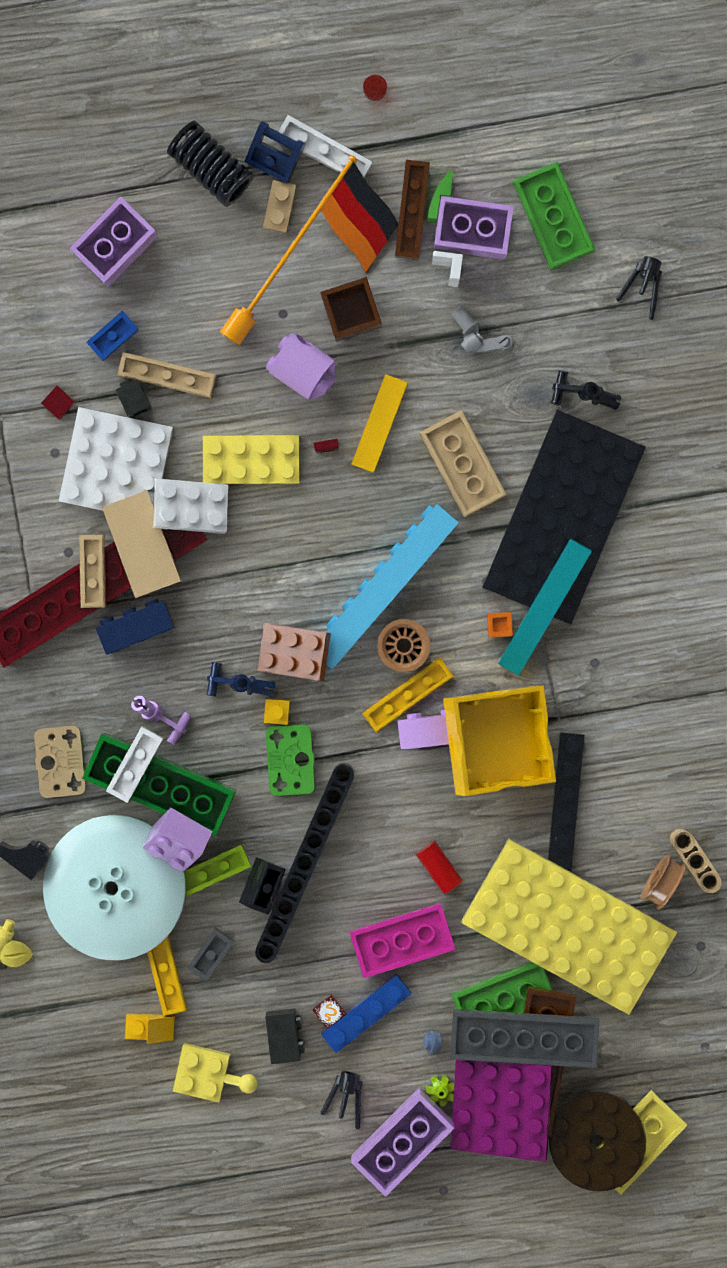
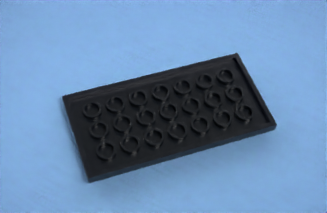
[482,410,646,625]

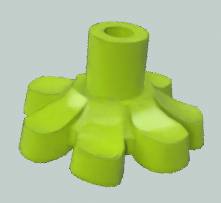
[425,1075,454,1107]

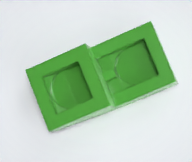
[427,172,454,224]

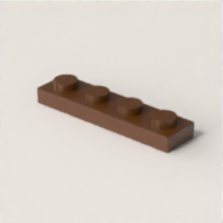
[395,159,430,260]

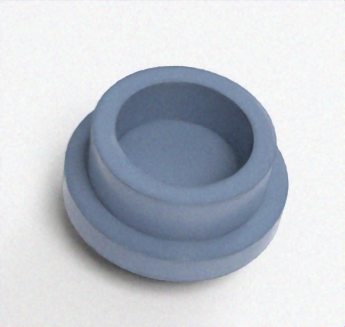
[423,1030,442,1055]

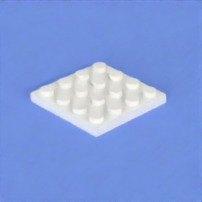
[59,407,173,511]

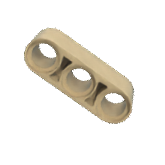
[670,829,721,893]

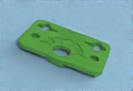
[266,724,315,796]

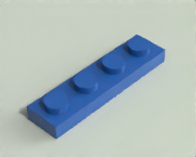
[321,974,412,1053]

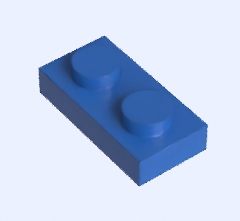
[86,310,139,361]

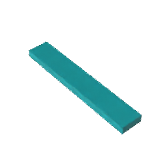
[498,538,592,676]

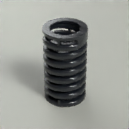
[167,120,254,207]

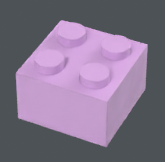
[143,807,213,871]

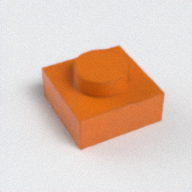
[487,612,513,637]

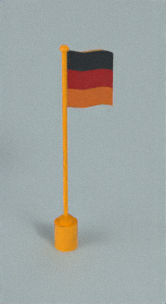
[220,156,398,346]

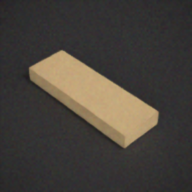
[79,535,106,608]

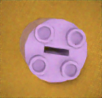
[265,333,336,400]

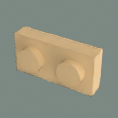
[263,180,297,234]

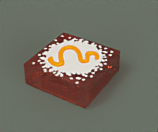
[313,994,346,1029]

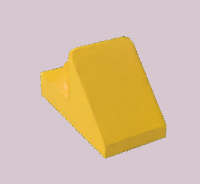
[125,1013,175,1044]

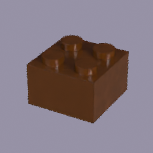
[320,277,382,342]

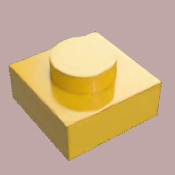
[264,699,290,725]

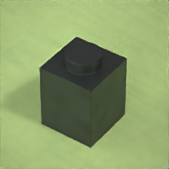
[116,379,152,418]

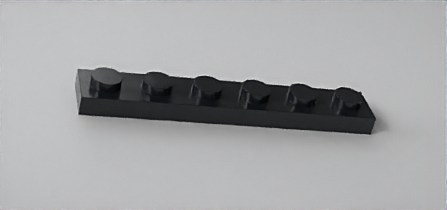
[548,732,585,872]

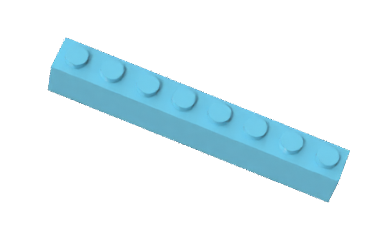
[326,504,459,669]

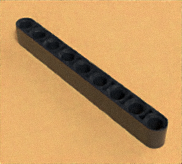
[255,762,354,963]

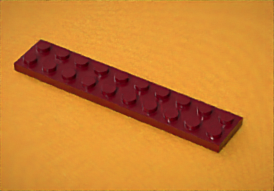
[0,529,208,668]

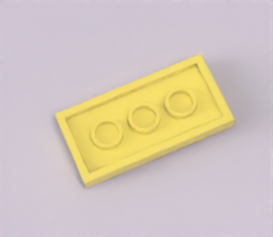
[203,435,300,484]
[596,1090,687,1195]

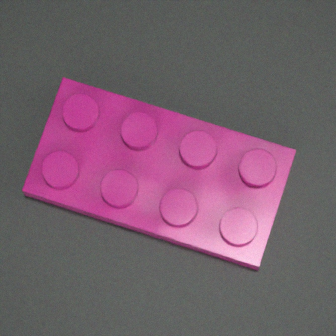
[349,903,456,978]

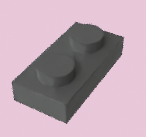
[187,927,235,982]

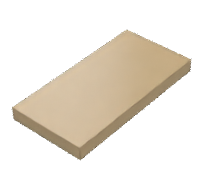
[419,410,507,518]
[102,490,181,598]

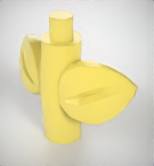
[0,919,33,967]

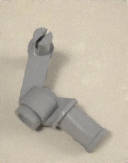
[450,305,514,355]

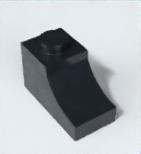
[0,840,51,880]

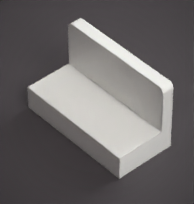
[432,251,463,287]

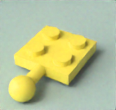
[173,1043,258,1103]

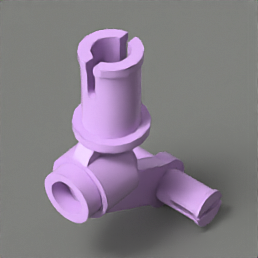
[132,696,192,745]

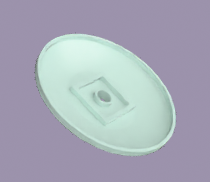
[43,815,186,960]

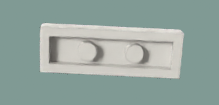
[106,726,164,803]

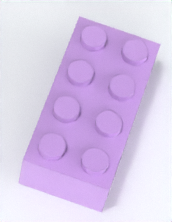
[351,1087,454,1197]

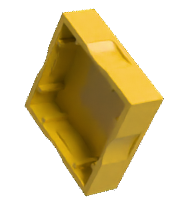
[443,685,556,796]

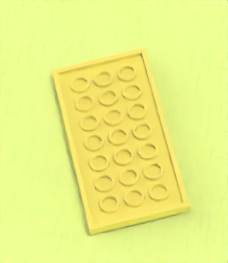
[461,838,677,1015]

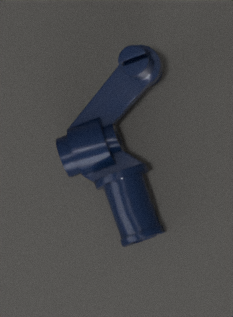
[206,662,275,697]

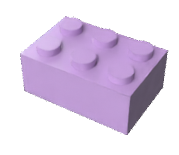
[69,196,158,287]
[434,196,514,260]

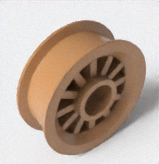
[377,619,430,672]
[640,854,686,910]

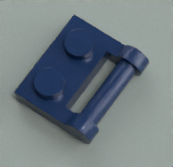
[244,121,306,184]

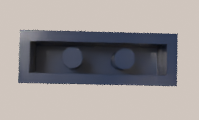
[95,598,176,655]

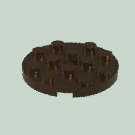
[549,1091,646,1192]

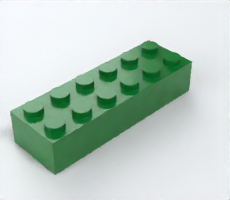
[82,733,237,837]

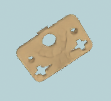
[34,725,86,798]

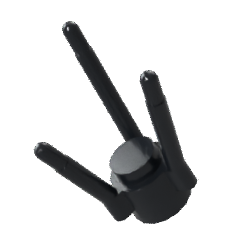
[616,256,662,320]
[321,1071,363,1130]

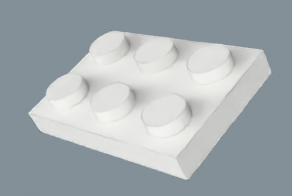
[153,479,228,534]

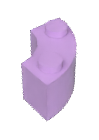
[397,709,449,749]

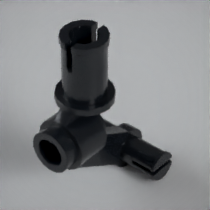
[550,370,621,410]

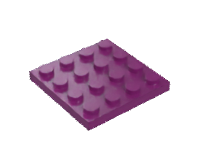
[451,1060,553,1162]

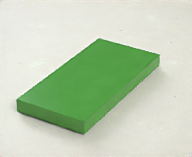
[512,162,595,271]
[451,962,553,1013]

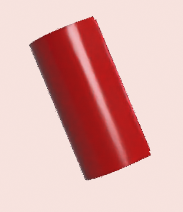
[416,840,463,894]

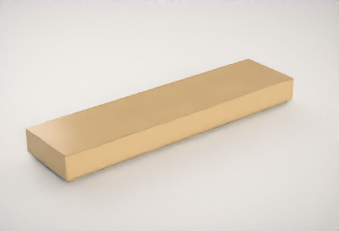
[117,352,217,399]

